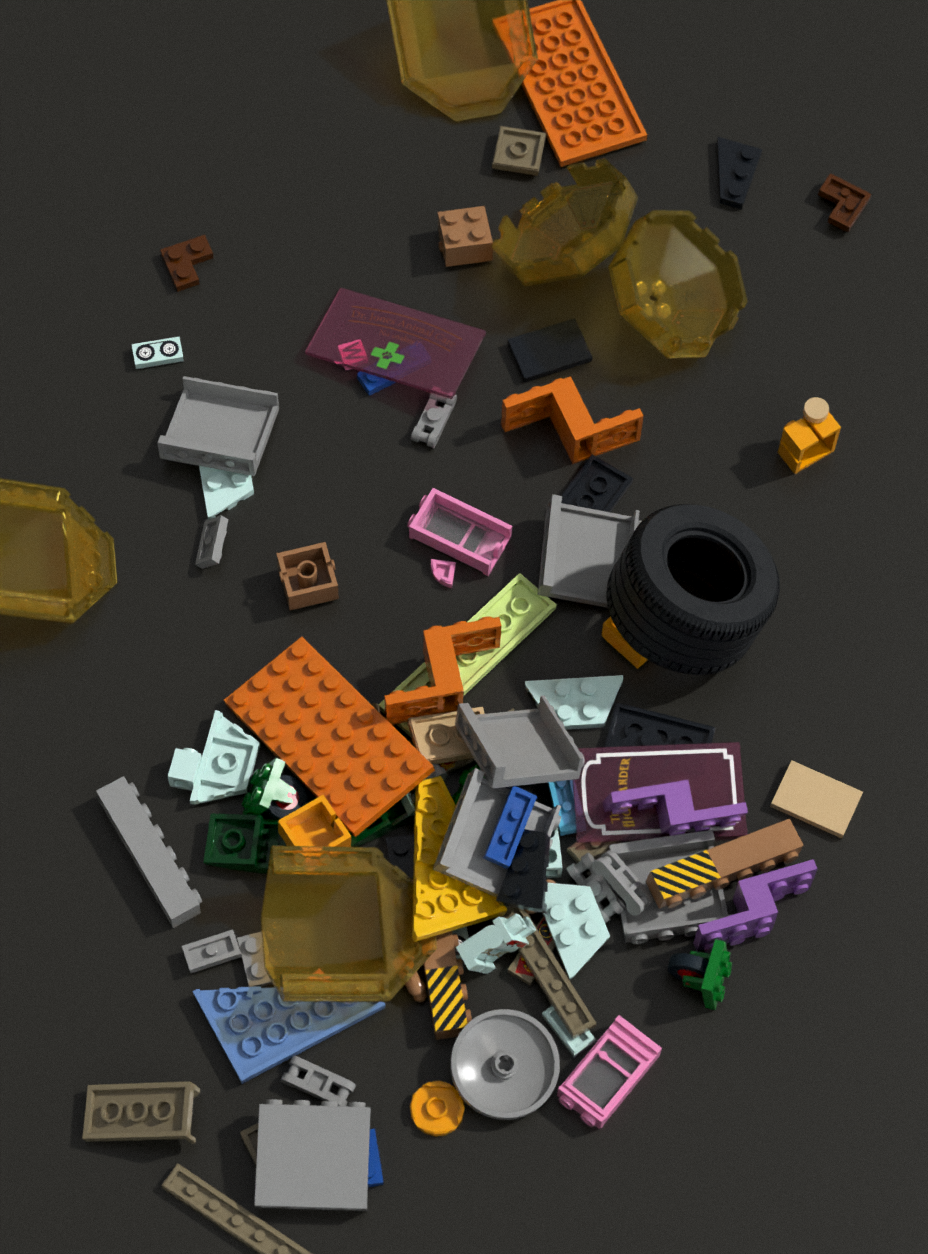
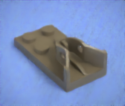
[82,1081,200,1144]

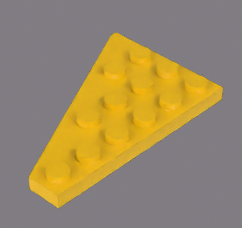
[412,776,507,942]

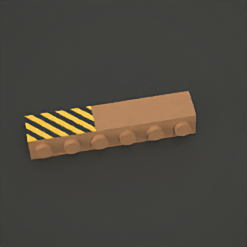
[645,819,804,909]
[411,880,472,1040]

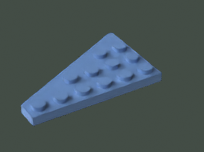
[193,982,385,1084]

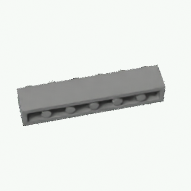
[96,776,202,928]

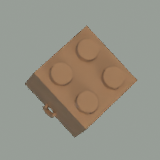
[438,206,493,267]
[276,542,339,610]

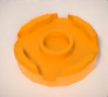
[410,1081,465,1137]

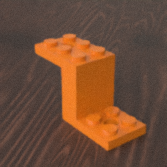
[501,376,644,464]
[385,616,502,725]

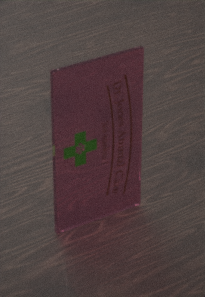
[305,288,486,399]

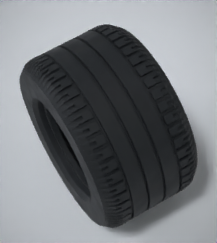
[606,504,780,675]

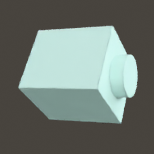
[168,748,202,791]

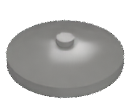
[450,1009,560,1120]

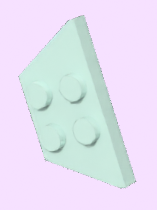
[199,466,254,519]
[525,675,623,730]
[190,710,260,805]
[543,883,610,980]

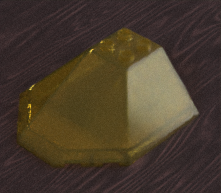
[386,0,538,122]
[0,478,117,624]
[261,846,437,1002]

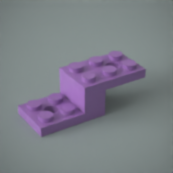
[603,780,748,836]
[693,859,817,953]

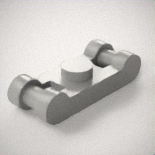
[411,387,457,448]
[592,850,653,916]
[567,853,625,923]
[280,1056,356,1107]

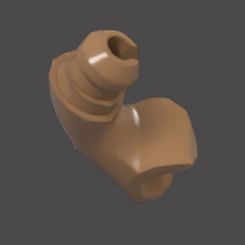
[393,956,427,1002]

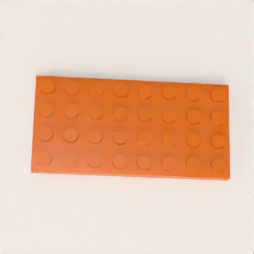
[493,0,647,167]
[224,637,435,837]

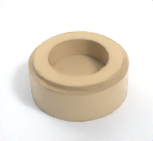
[803,397,829,423]

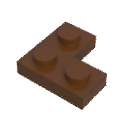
[818,173,871,232]
[160,234,214,292]

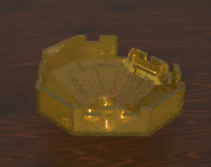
[492,158,638,286]
[608,210,748,359]

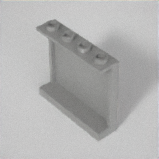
[157,376,279,476]
[537,494,642,608]
[455,695,584,789]
[433,768,561,898]
[609,830,731,944]
[255,1099,371,1211]

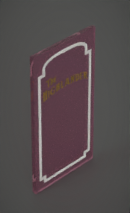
[573,742,748,843]

